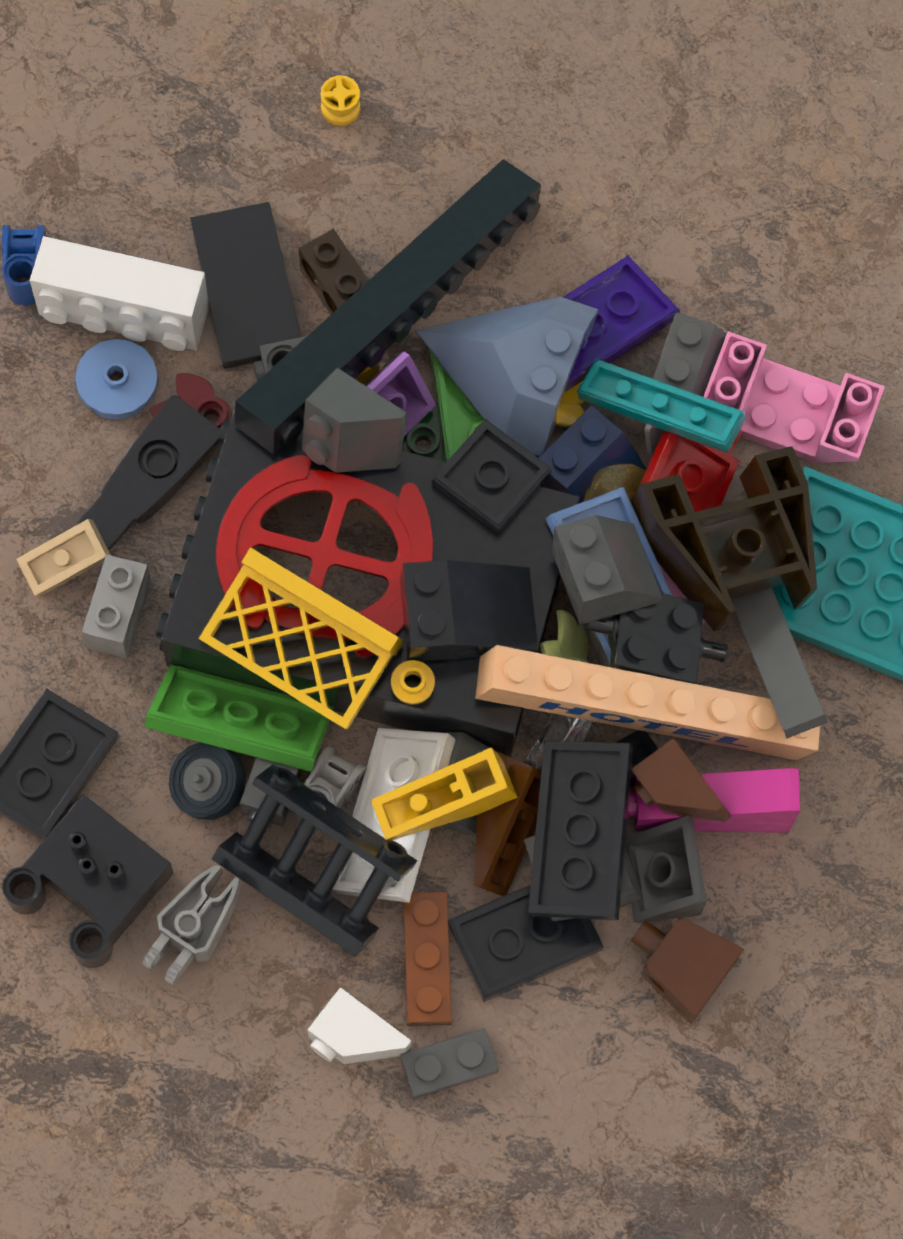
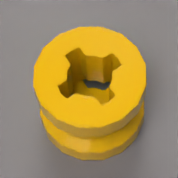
[320,75,360,126]

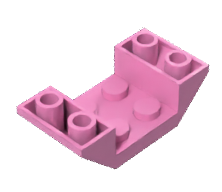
[703,331,885,463]

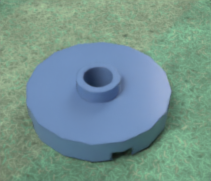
[75,339,159,420]

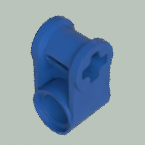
[2,225,46,305]

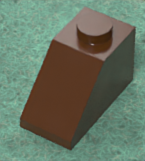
[631,738,732,822]

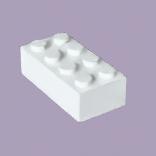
[30,236,209,351]

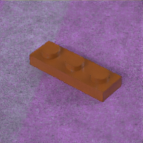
[404,892,451,1026]

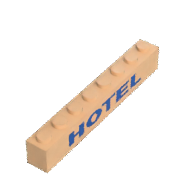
[475,645,820,760]

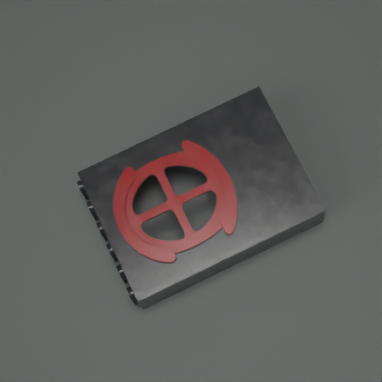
[156,408,579,757]

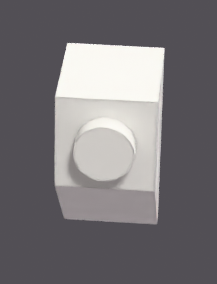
[308,987,411,1064]

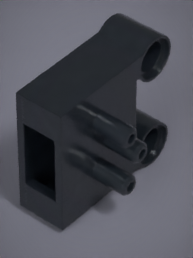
[2,794,174,968]

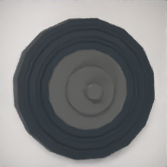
[169,742,246,820]

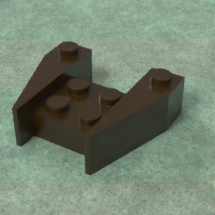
[630,446,817,631]

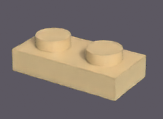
[16,519,111,597]

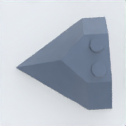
[415,296,598,458]

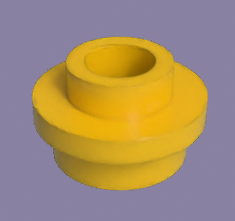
[391,660,435,704]

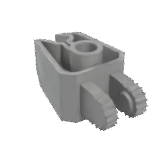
[142,864,241,985]

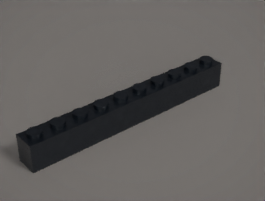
[235,159,541,454]

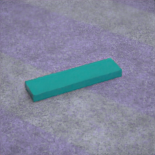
[577,359,746,453]

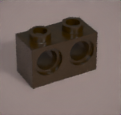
[299,228,369,315]

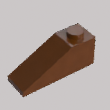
[474,751,541,896]

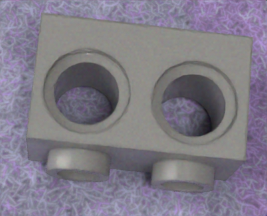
[81,554,151,659]

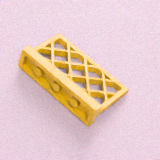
[199,547,404,730]

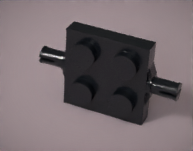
[584,593,728,684]

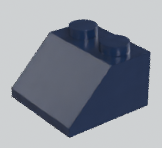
[539,405,647,504]

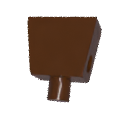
[631,918,744,1024]

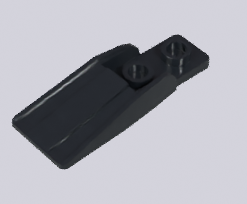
[77,395,220,550]

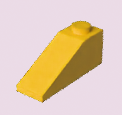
[371,747,518,840]

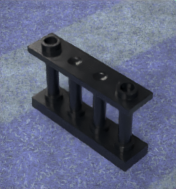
[212,764,418,957]

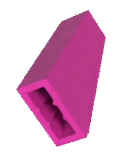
[627,768,800,833]

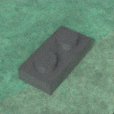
[400,1028,498,1100]

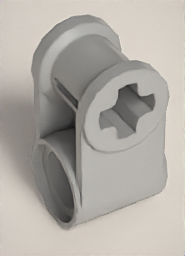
[296,746,366,833]

